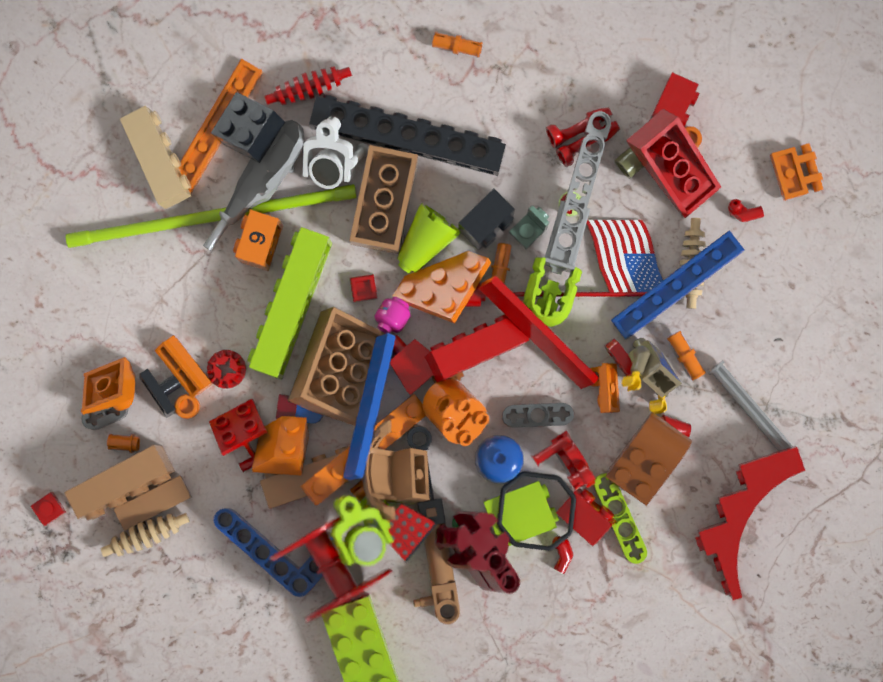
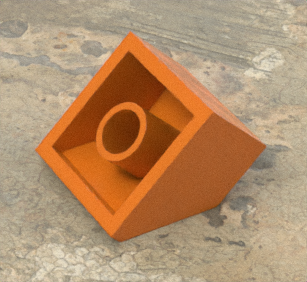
[252,416,309,476]

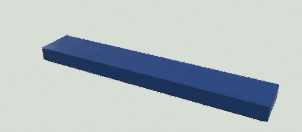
[611,230,745,340]
[343,333,395,480]

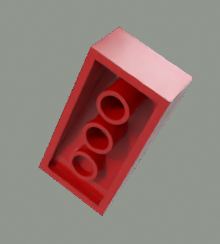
[626,109,721,218]

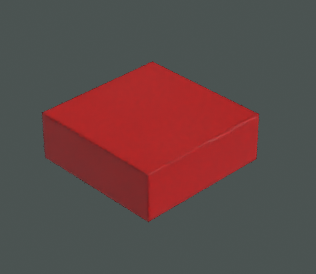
[350,274,378,303]

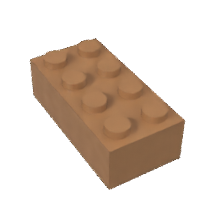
[349,145,418,254]
[64,445,176,521]

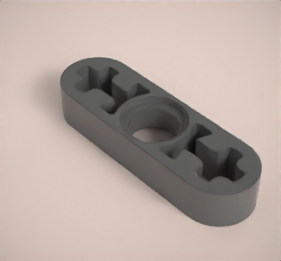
[502,403,574,428]

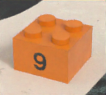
[233,210,283,272]

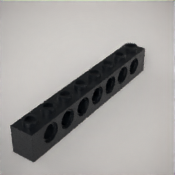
[309,95,506,176]

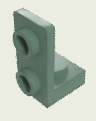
[509,205,549,249]

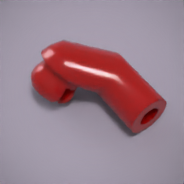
[728,199,764,222]
[552,536,574,574]

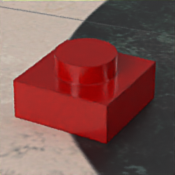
[31,492,66,526]

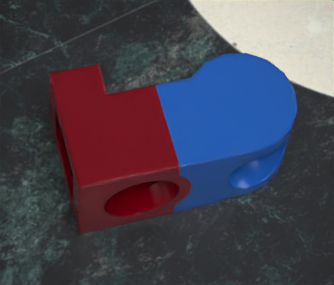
[276,394,323,424]

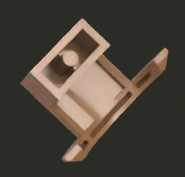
[363,420,430,520]

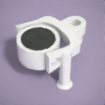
[303,116,369,189]

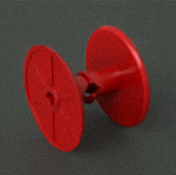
[269,516,393,623]

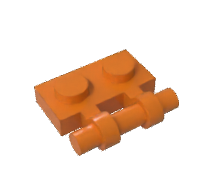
[770,143,824,201]

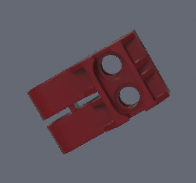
[435,511,520,594]

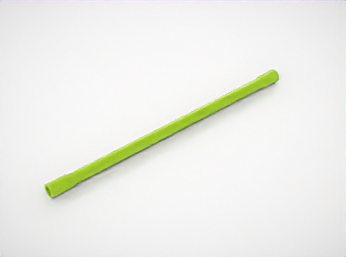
[66,184,357,248]

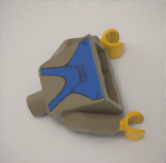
[622,338,682,414]

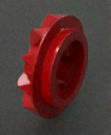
[206,350,246,389]

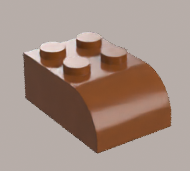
[606,412,692,506]

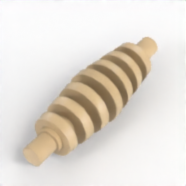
[680,218,706,309]
[100,513,190,557]

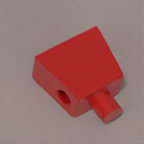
[390,335,433,395]

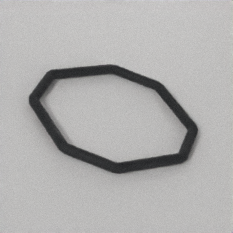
[497,471,576,551]

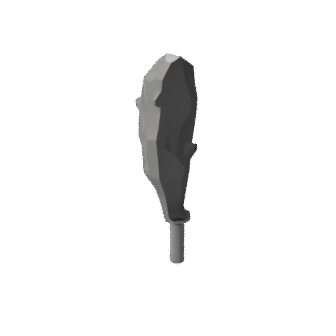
[203,120,304,251]

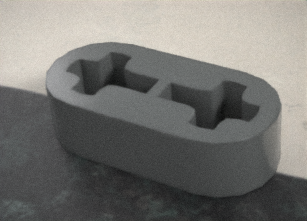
[82,407,129,430]

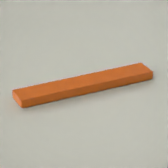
[179,59,263,194]

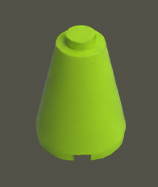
[397,203,461,273]

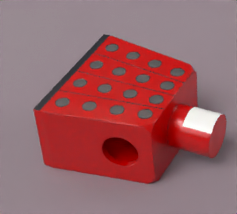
[382,502,437,563]

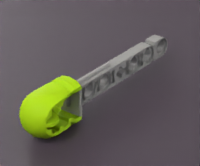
[524,111,611,327]

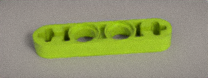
[594,473,647,564]

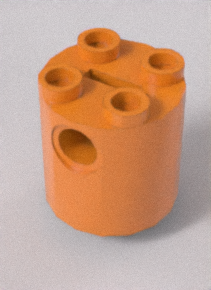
[422,379,489,446]

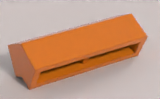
[155,335,213,398]

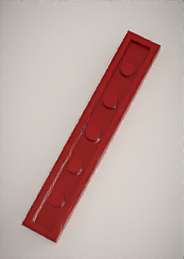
[478,276,599,389]

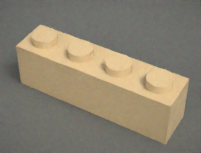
[120,106,191,209]

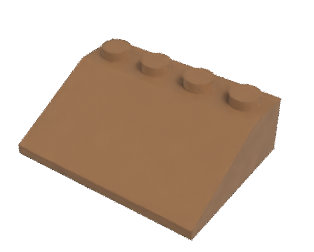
[288,307,385,426]

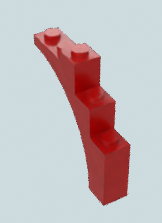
[695,446,806,600]

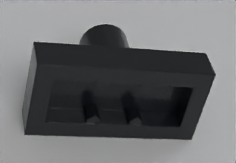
[139,369,181,418]

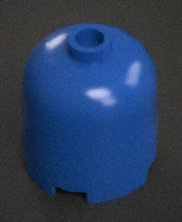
[475,435,523,483]

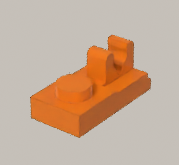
[590,363,620,413]

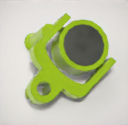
[331,496,394,566]

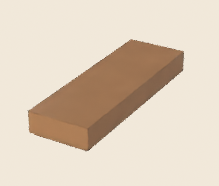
[113,475,192,531]

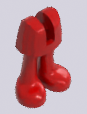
[546,107,620,167]

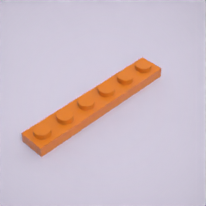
[300,394,426,506]

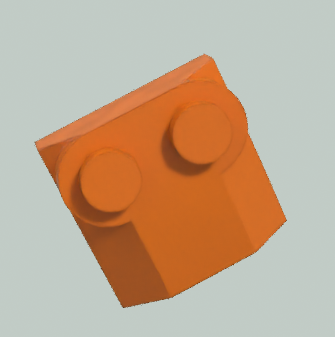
[81,357,135,415]

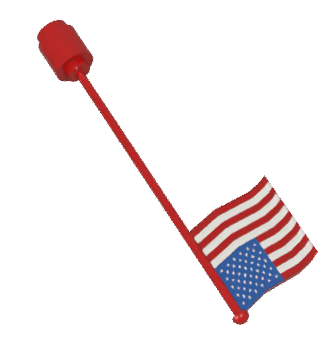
[465,220,663,307]

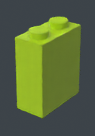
[483,481,559,546]

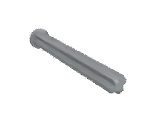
[708,360,792,451]

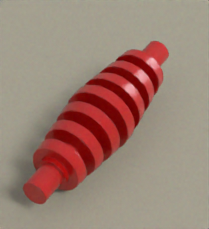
[264,66,352,105]

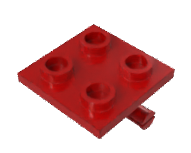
[209,399,267,473]

